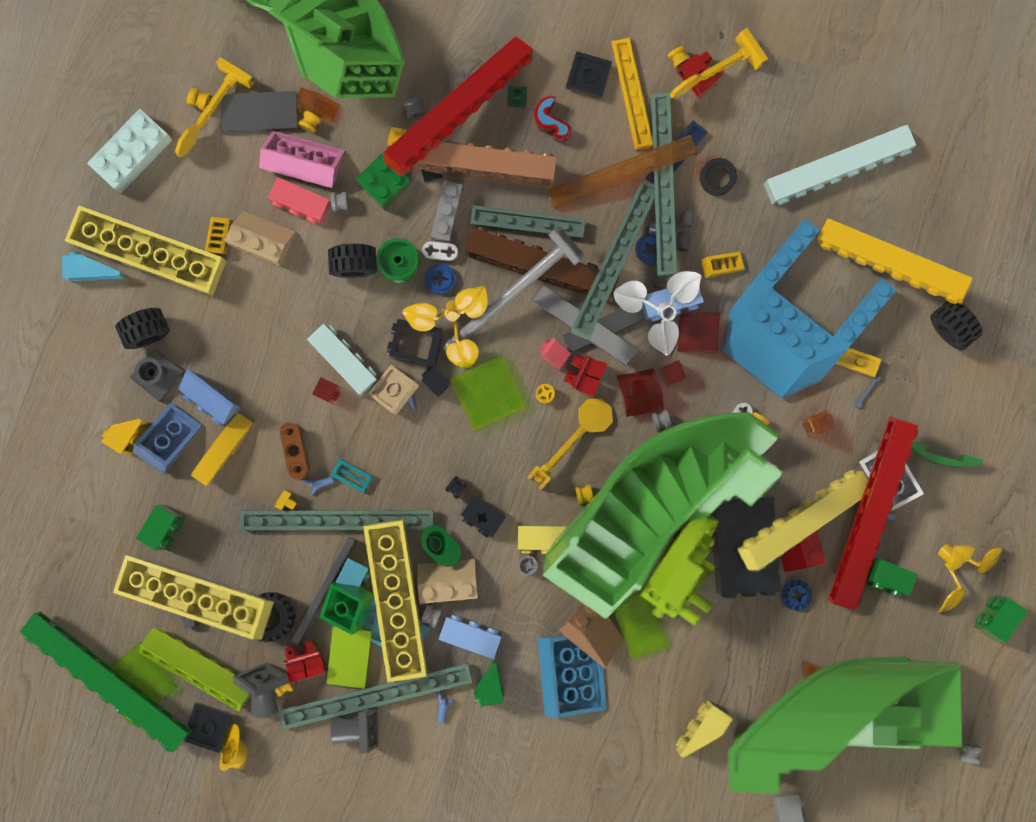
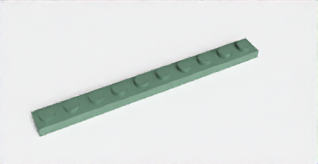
[651,93,677,277]
[571,180,655,340]
[240,510,434,530]
[278,663,473,730]

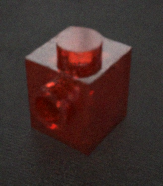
[312,377,341,404]

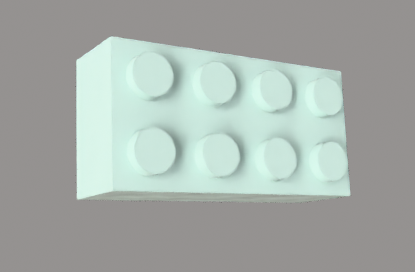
[87,109,172,194]

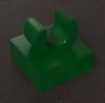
[508,86,527,107]

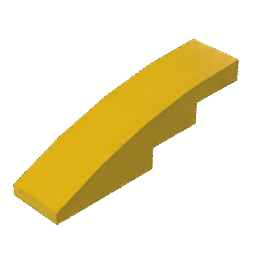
[190,413,254,486]

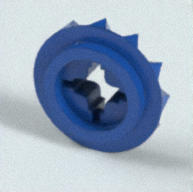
[635,234,657,265]
[425,264,456,294]
[781,580,812,611]

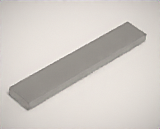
[533,286,637,366]

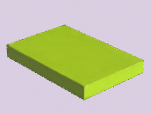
[327,626,372,689]

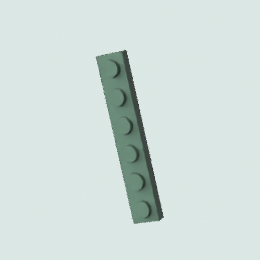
[470,205,586,239]

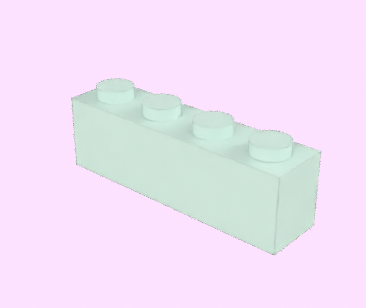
[307,324,378,396]

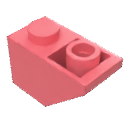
[540,338,571,371]

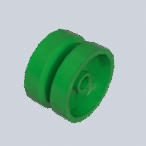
[376,238,420,284]

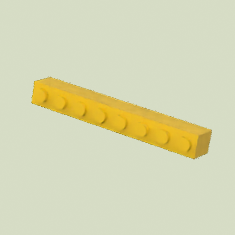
[817,218,973,304]

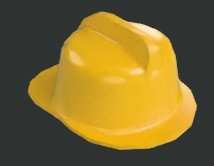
[219,724,248,771]

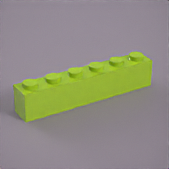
[139,627,250,712]

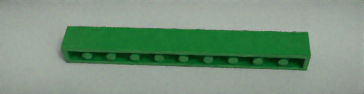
[20,611,193,752]

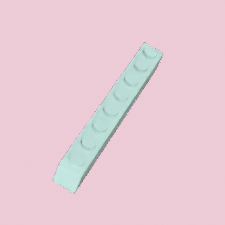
[764,124,916,205]

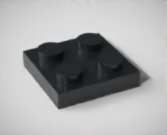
[566,51,612,99]
[184,702,233,753]

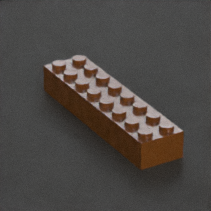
[465,227,620,303]

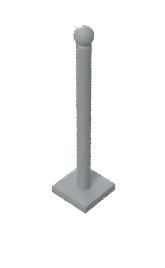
[443,226,585,352]

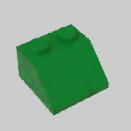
[319,583,374,635]
[474,659,504,707]

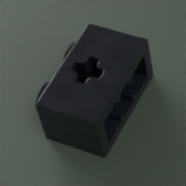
[461,496,506,538]

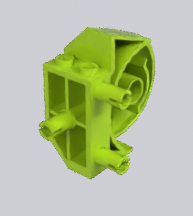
[641,516,719,626]

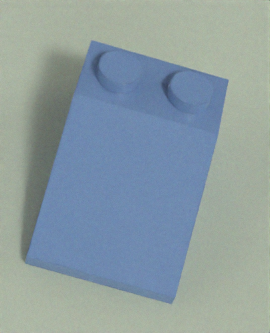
[133,403,202,475]

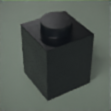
[421,367,451,398]

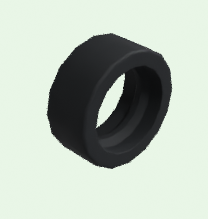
[700,158,737,196]

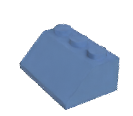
[178,369,241,426]

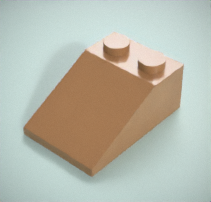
[559,602,624,668]

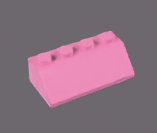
[259,131,345,188]

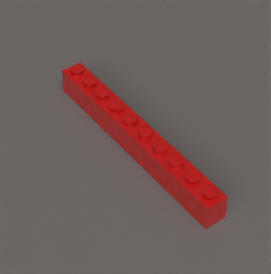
[383,36,533,176]
[828,416,918,611]

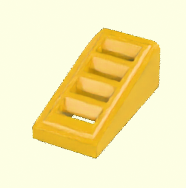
[205,217,230,256]
[701,251,745,278]

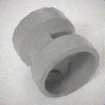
[518,555,538,575]

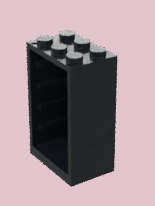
[711,496,781,598]

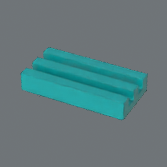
[330,459,374,493]

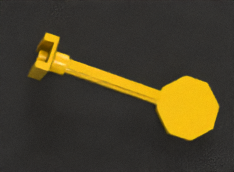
[670,28,768,98]
[175,57,254,158]
[527,398,613,490]

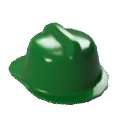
[421,525,461,567]

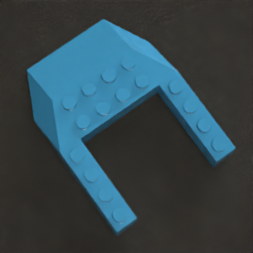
[721,218,897,398]

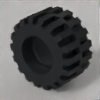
[328,244,377,278]
[930,301,983,351]
[115,308,170,349]
[258,592,296,642]

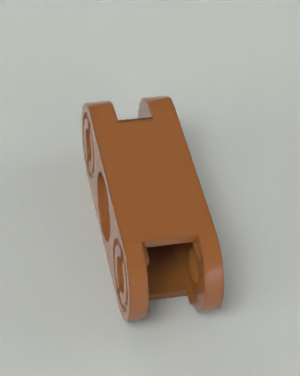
[280,422,310,479]

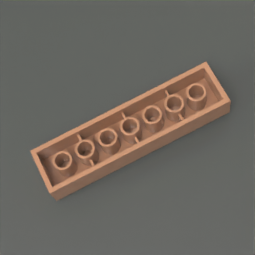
[412,140,557,189]

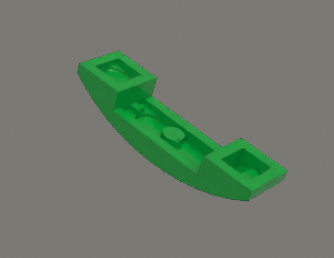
[911,440,983,468]

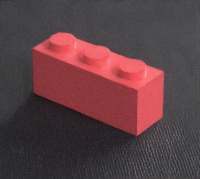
[268,177,331,224]

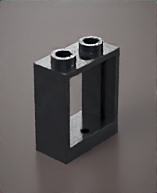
[387,319,444,367]

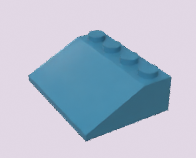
[538,635,607,718]

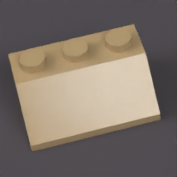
[225,211,296,267]
[417,559,478,604]

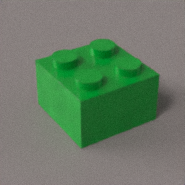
[355,153,411,210]
[135,504,185,551]
[867,559,918,598]
[974,595,1028,644]

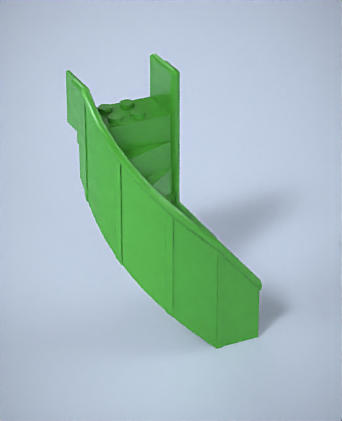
[246,0,405,98]
[542,412,782,619]
[729,656,962,794]

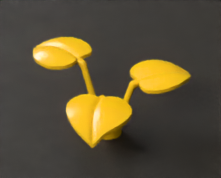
[403,285,488,368]
[937,544,1003,613]

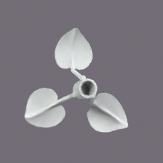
[613,271,702,356]

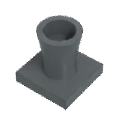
[130,348,185,402]
[233,662,289,718]
[330,707,379,753]

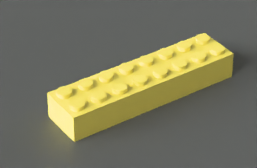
[65,205,226,296]
[364,519,428,682]
[113,555,274,640]

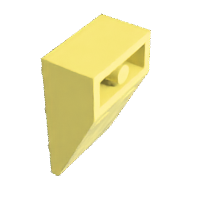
[676,701,733,758]

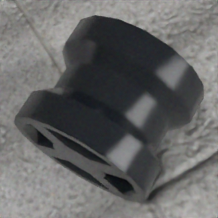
[445,475,468,499]

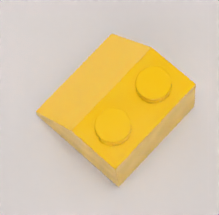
[101,419,152,456]

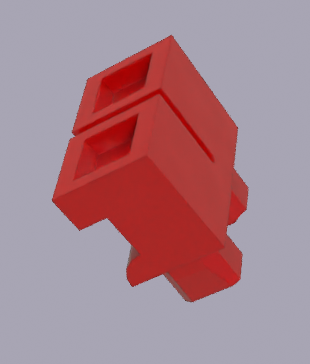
[677,51,724,99]
[564,355,607,398]
[284,640,328,683]

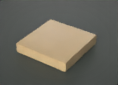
[368,364,419,416]

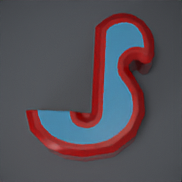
[534,95,571,143]

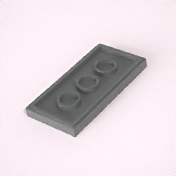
[221,91,298,133]

